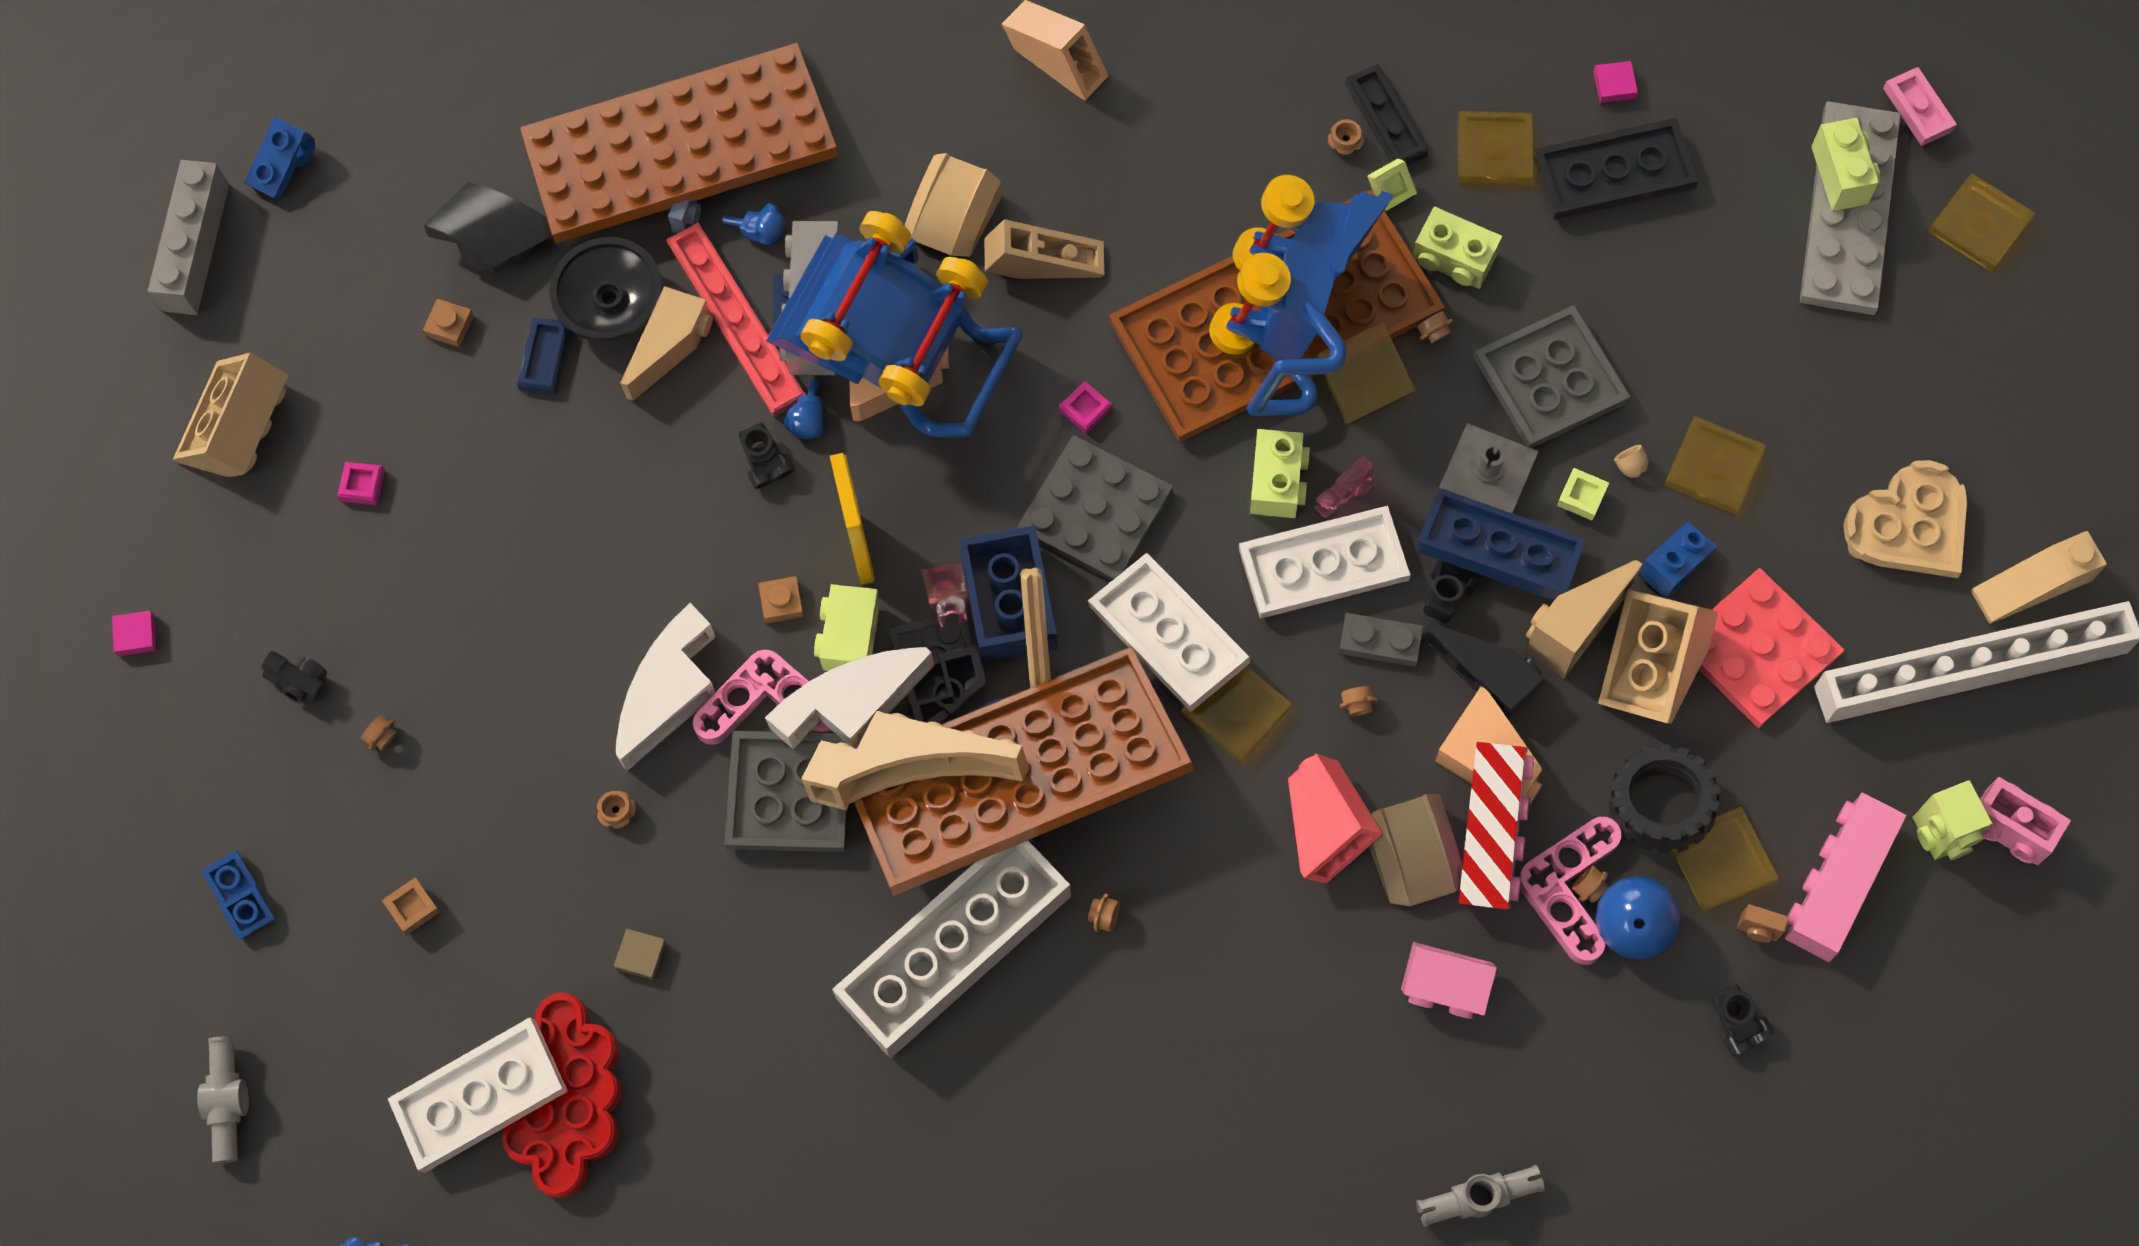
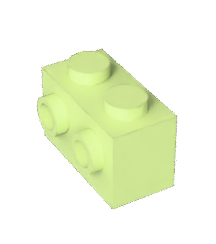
[1811,118,1881,211]
[1413,206,1502,289]
[1250,429,1310,518]
[814,584,880,671]
[1913,780,1992,860]

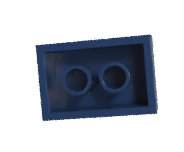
[958,525,1058,663]

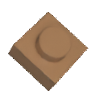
[422,299,474,348]
[758,576,804,624]
[382,877,440,935]
[1737,904,1788,943]

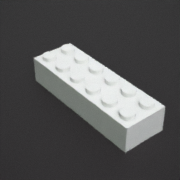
[832,840,1071,1059]

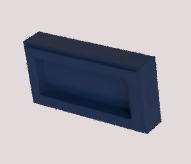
[516,317,570,395]

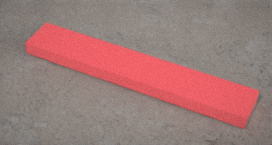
[666,222,805,418]

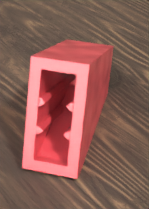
[1288,754,1383,884]

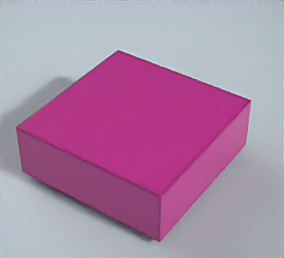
[1593,61,1638,103]
[1059,381,1112,435]
[337,461,385,505]
[112,610,157,656]

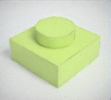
[1367,159,1417,211]
[1557,468,1609,521]

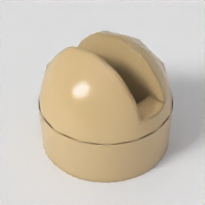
[1614,445,1649,478]

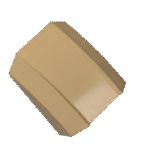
[905,153,1002,257]

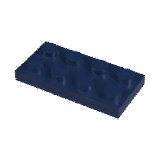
[1415,488,1586,601]

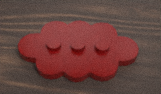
[502,992,622,1199]

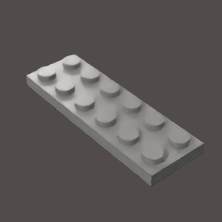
[1799,101,1900,315]

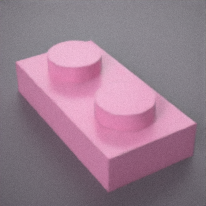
[1883,67,1957,146]

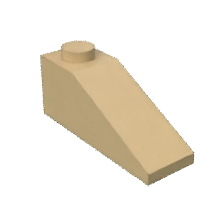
[984,219,1105,279]
[620,286,713,401]
[1971,531,2107,624]

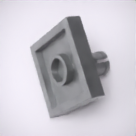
[1438,423,1538,513]

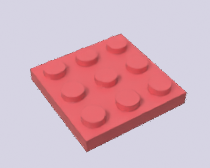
[1699,568,1844,729]

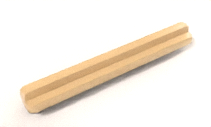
[1020,568,1051,688]

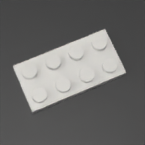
[1239,506,1410,619]
[1088,553,1250,712]
[388,1018,568,1173]

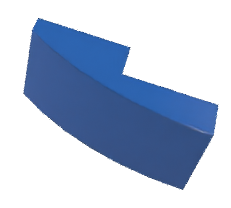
[201,850,275,940]

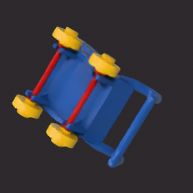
[1209,175,1394,416]
[766,211,1023,438]

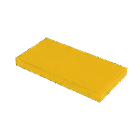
[830,453,875,585]

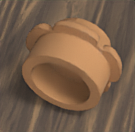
[1328,119,1364,155]
[1417,311,1453,344]
[1339,686,1378,716]
[361,715,397,751]
[597,791,636,829]
[1571,866,1609,903]
[1088,893,1120,932]

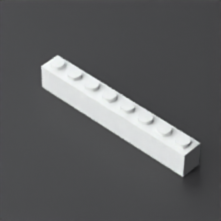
[1814,601,2139,723]

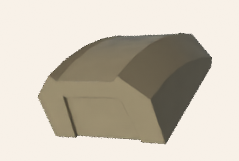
[1369,794,1463,906]

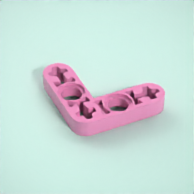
[693,650,834,745]
[1519,817,1621,965]

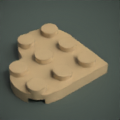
[1843,460,1967,578]

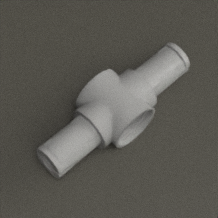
[197,1036,249,1163]
[1416,1165,1545,1227]

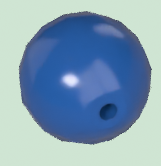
[1595,876,1682,960]

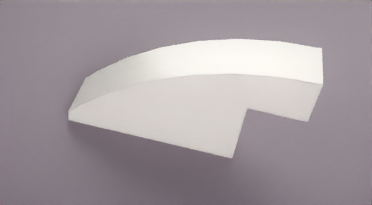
[616,603,716,771]
[765,647,935,749]

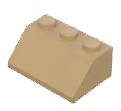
[173,352,289,477]

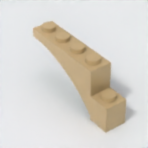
[801,711,1029,810]

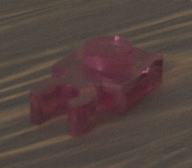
[1314,455,1374,519]
[922,562,968,627]

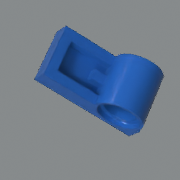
[244,116,315,200]
[1638,522,1717,599]

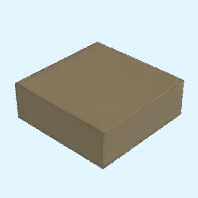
[613,928,667,980]

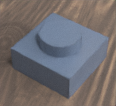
[668,200,701,233]

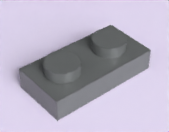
[1339,613,1423,667]

